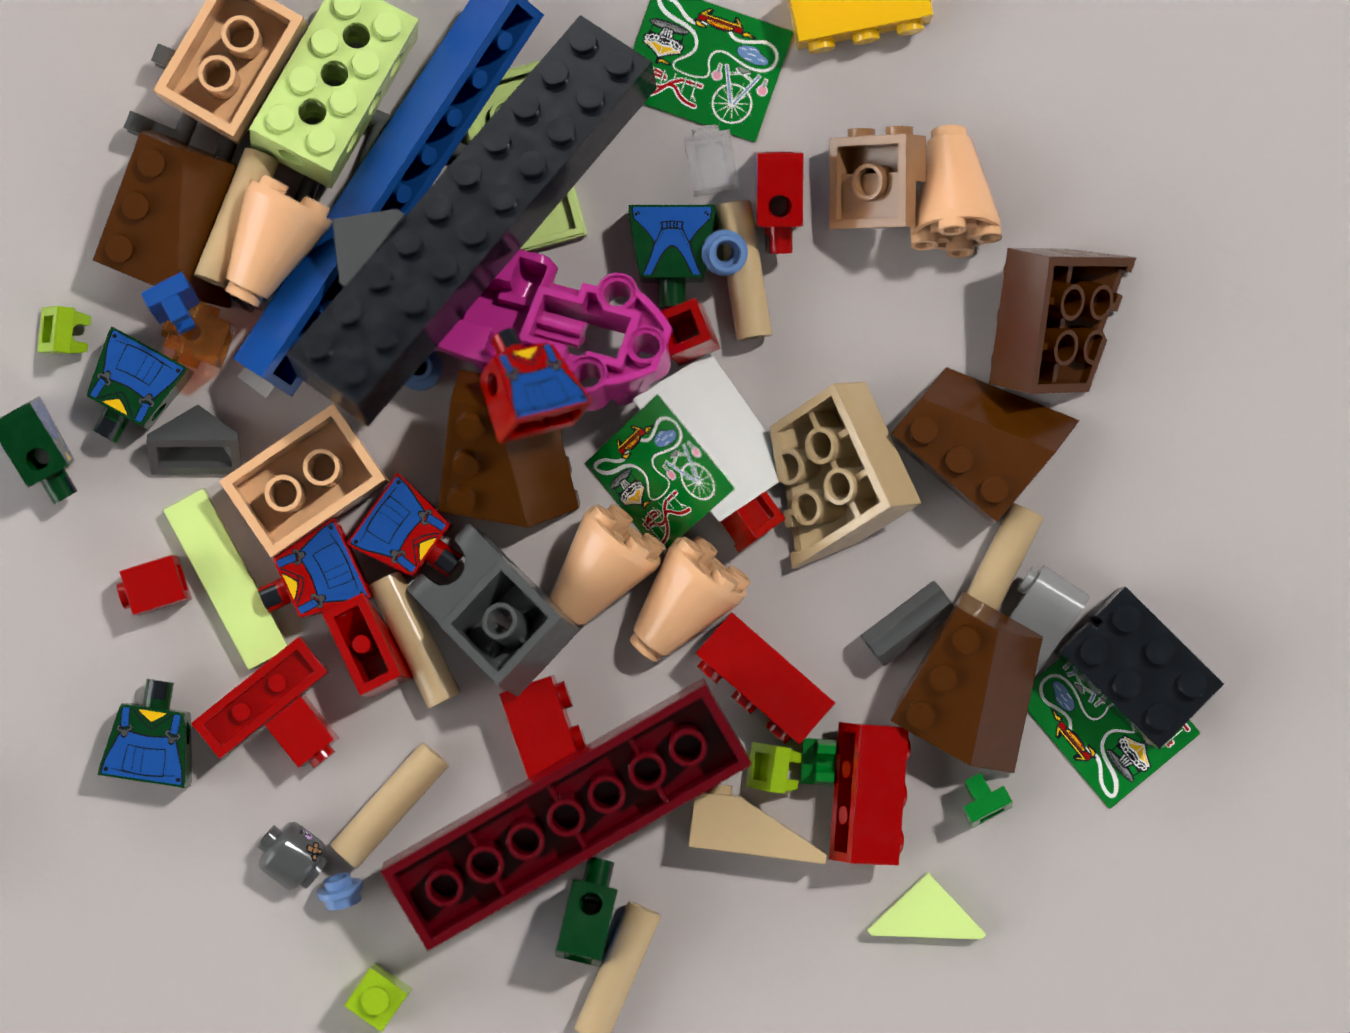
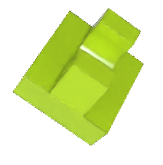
[37,306,91,355]
[745,742,802,794]

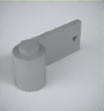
[1009,565,1090,676]

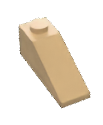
[688,784,827,864]

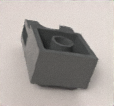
[407,523,581,697]

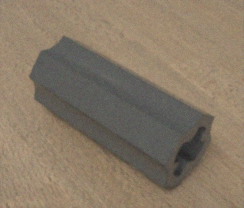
[860,581,954,666]

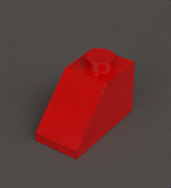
[322,593,413,698]

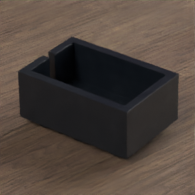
[1054,586,1224,750]

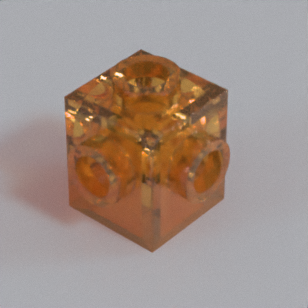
[161,301,238,369]

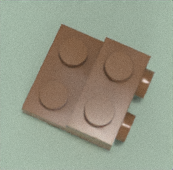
[829,126,926,230]

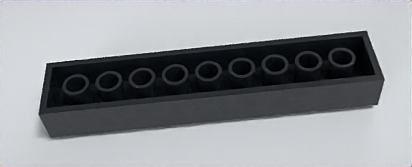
[286,15,657,427]

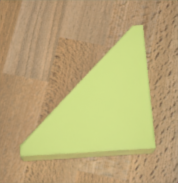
[866,872,986,940]

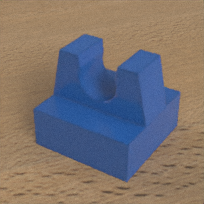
[141,272,200,335]

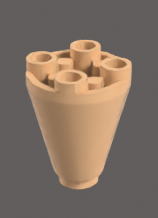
[910,125,1002,258]
[225,175,333,308]
[549,504,667,626]
[630,535,751,662]

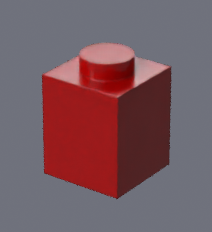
[661,297,721,366]
[116,555,192,616]
[264,695,339,768]

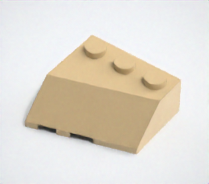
[770,382,922,569]

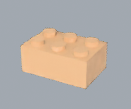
[153,0,308,145]
[219,403,390,558]

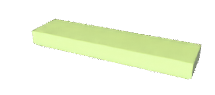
[163,488,288,670]

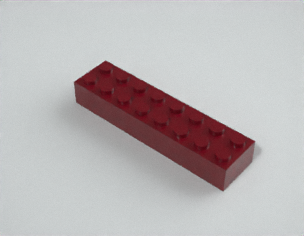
[380,677,752,952]

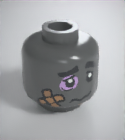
[257,822,328,890]

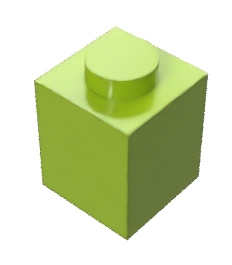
[344,962,413,1033]

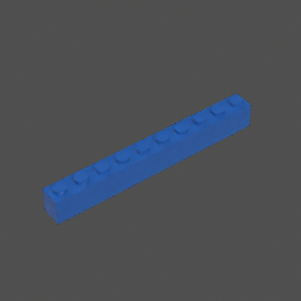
[233,0,544,397]

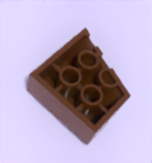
[93,130,237,309]
[989,248,1136,394]
[890,367,1080,524]
[438,369,580,528]
[890,591,1043,773]

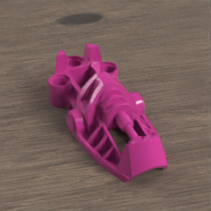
[434,249,673,411]

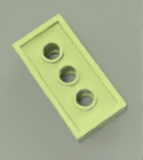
[249,0,419,189]

